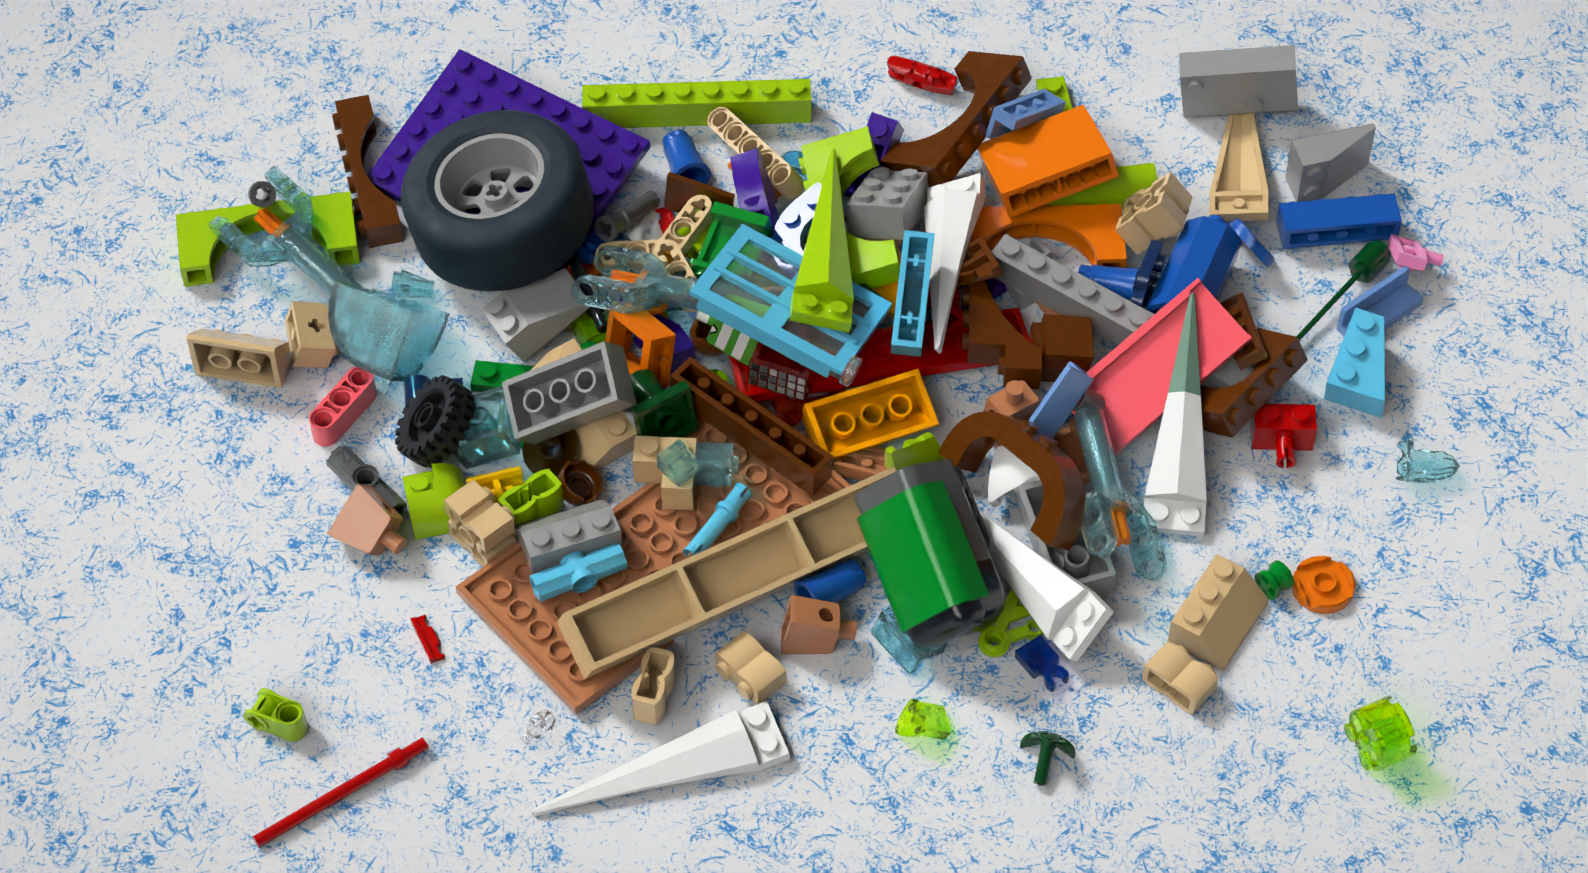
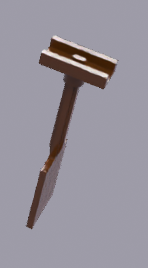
[664,172,847,244]

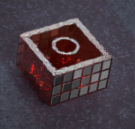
[747,322,827,402]

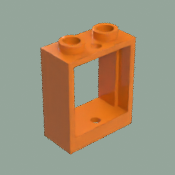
[605,301,676,388]

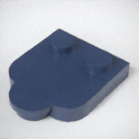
[1131,240,1166,310]

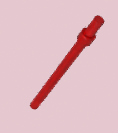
[252,737,429,848]

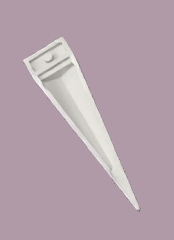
[924,173,985,354]
[979,511,1114,662]
[531,701,791,816]

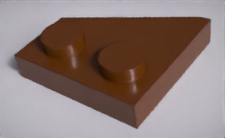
[956,237,1004,287]

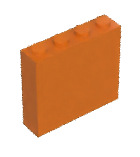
[977,104,1119,218]

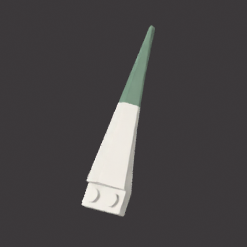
[1141,292,1207,536]

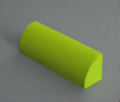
[1042,163,1158,208]

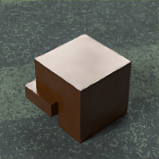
[1030,314,1094,382]

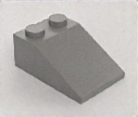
[1285,123,1376,202]
[482,268,593,362]

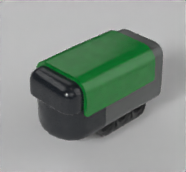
[854,459,1005,649]

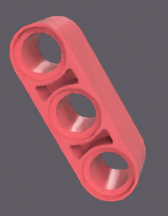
[309,366,377,446]

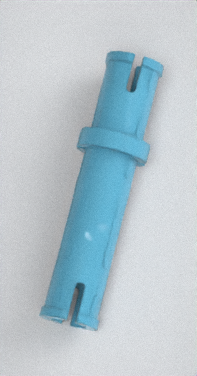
[683,483,752,557]

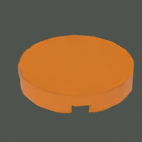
[1292,556,1355,614]

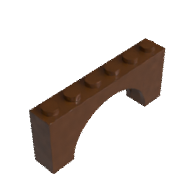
[880,51,1032,187]

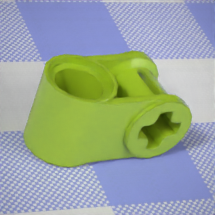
[243,688,308,742]

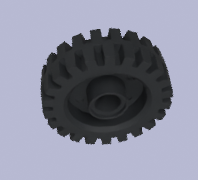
[395,375,476,468]

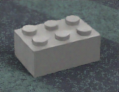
[846,167,928,240]

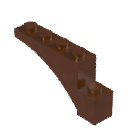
[961,280,1042,389]

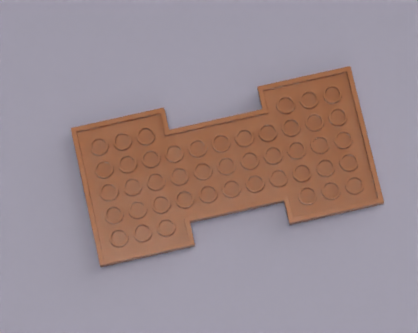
[456,402,851,715]

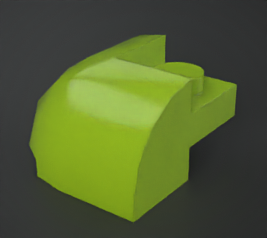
[402,463,466,540]

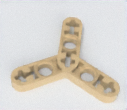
[595,195,713,312]

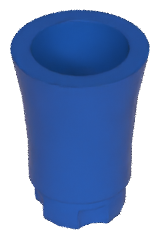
[662,129,711,184]
[1078,264,1140,301]
[794,559,867,604]

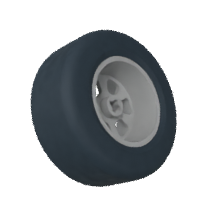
[401,110,594,292]

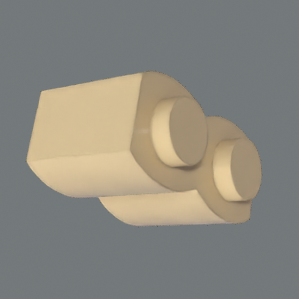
[715,631,787,704]
[1142,641,1219,714]
[632,647,675,725]

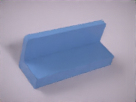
[986,89,1066,139]
[1337,266,1423,336]
[1029,361,1094,438]

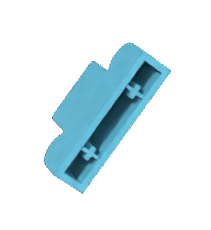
[891,230,935,357]

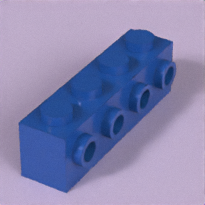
[1276,193,1402,249]

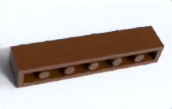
[670,357,834,496]

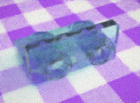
[871,607,947,674]

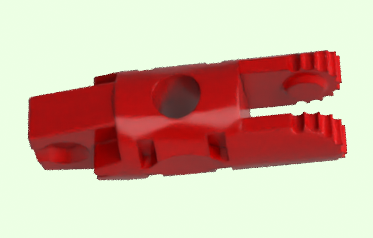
[887,55,958,95]

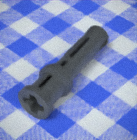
[248,181,276,207]
[594,191,660,242]

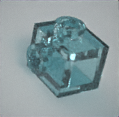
[694,442,740,487]

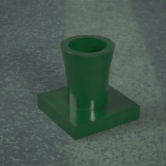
[630,369,699,438]

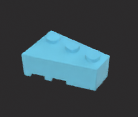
[1324,307,1385,418]

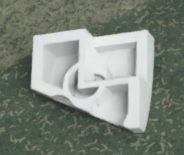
[988,445,1040,507]

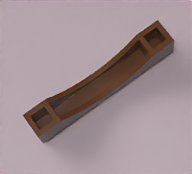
[332,95,403,248]

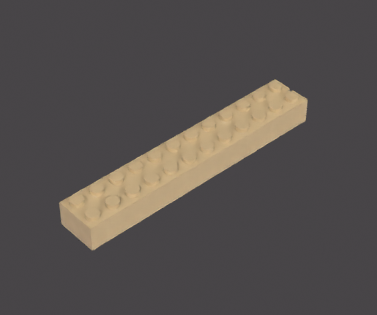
[557,466,897,679]

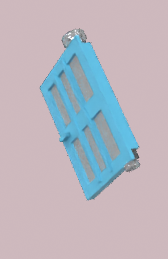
[684,224,892,387]

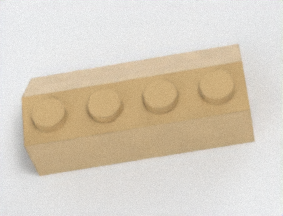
[530,338,637,470]

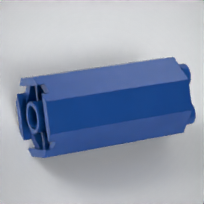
[1146,215,1242,314]

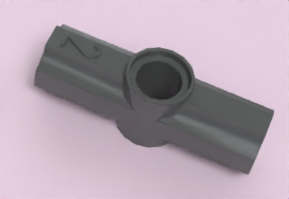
[326,446,407,516]

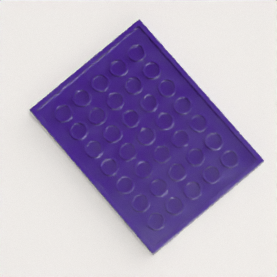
[367,49,651,271]

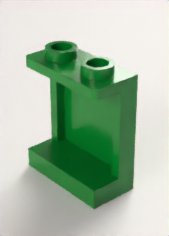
[689,202,774,291]

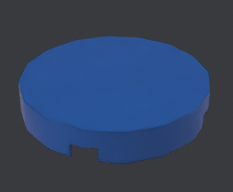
[1228,218,1275,268]

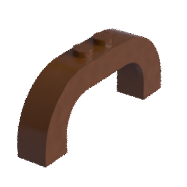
[938,411,1085,551]

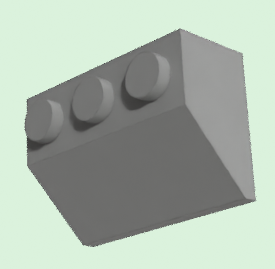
[514,499,622,574]

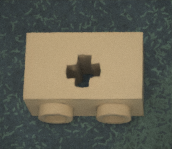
[285,301,338,368]

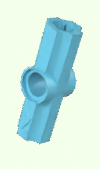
[529,542,627,602]

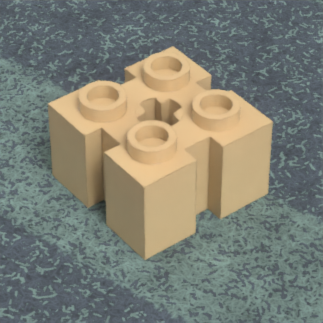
[1115,172,1192,255]
[444,479,517,567]

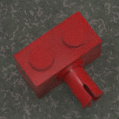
[1250,404,1317,468]

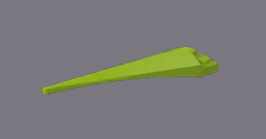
[789,148,854,333]

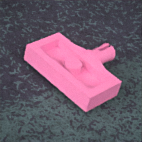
[1387,234,1444,272]

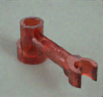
[772,388,847,427]

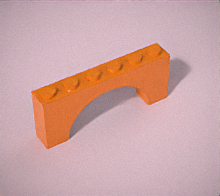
[969,203,1127,268]

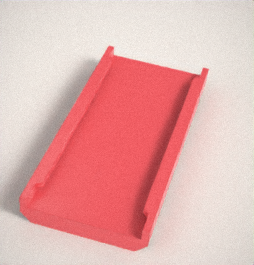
[1071,278,1253,459]

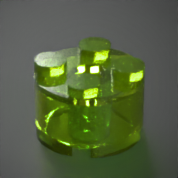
[1344,696,1417,771]

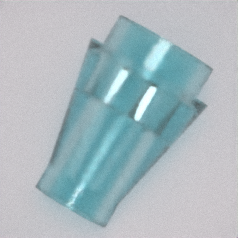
[390,269,435,298]

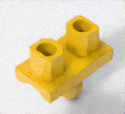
[466,466,524,504]

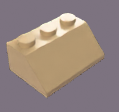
[186,328,292,388]
[1168,554,1269,671]

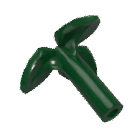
[1020,731,1076,786]

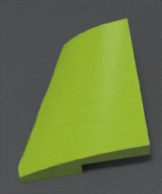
[884,432,944,471]

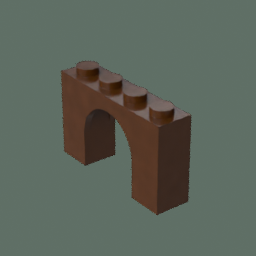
[1200,328,1308,438]

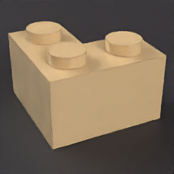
[632,436,698,510]

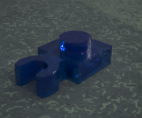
[1014,635,1069,692]

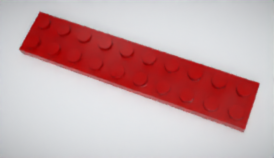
[728,307,1031,402]

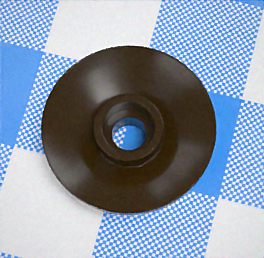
[522,429,579,477]

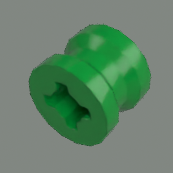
[1254,560,1294,600]

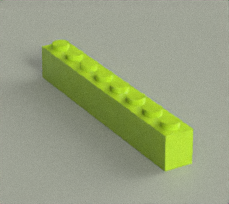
[582,79,811,128]

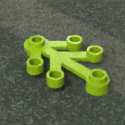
[978,589,1044,658]

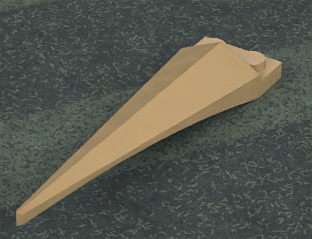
[1209,113,1269,221]

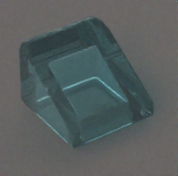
[657,439,702,487]

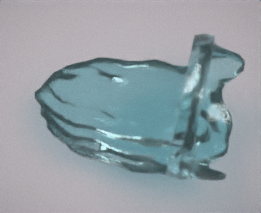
[1396,438,1460,483]

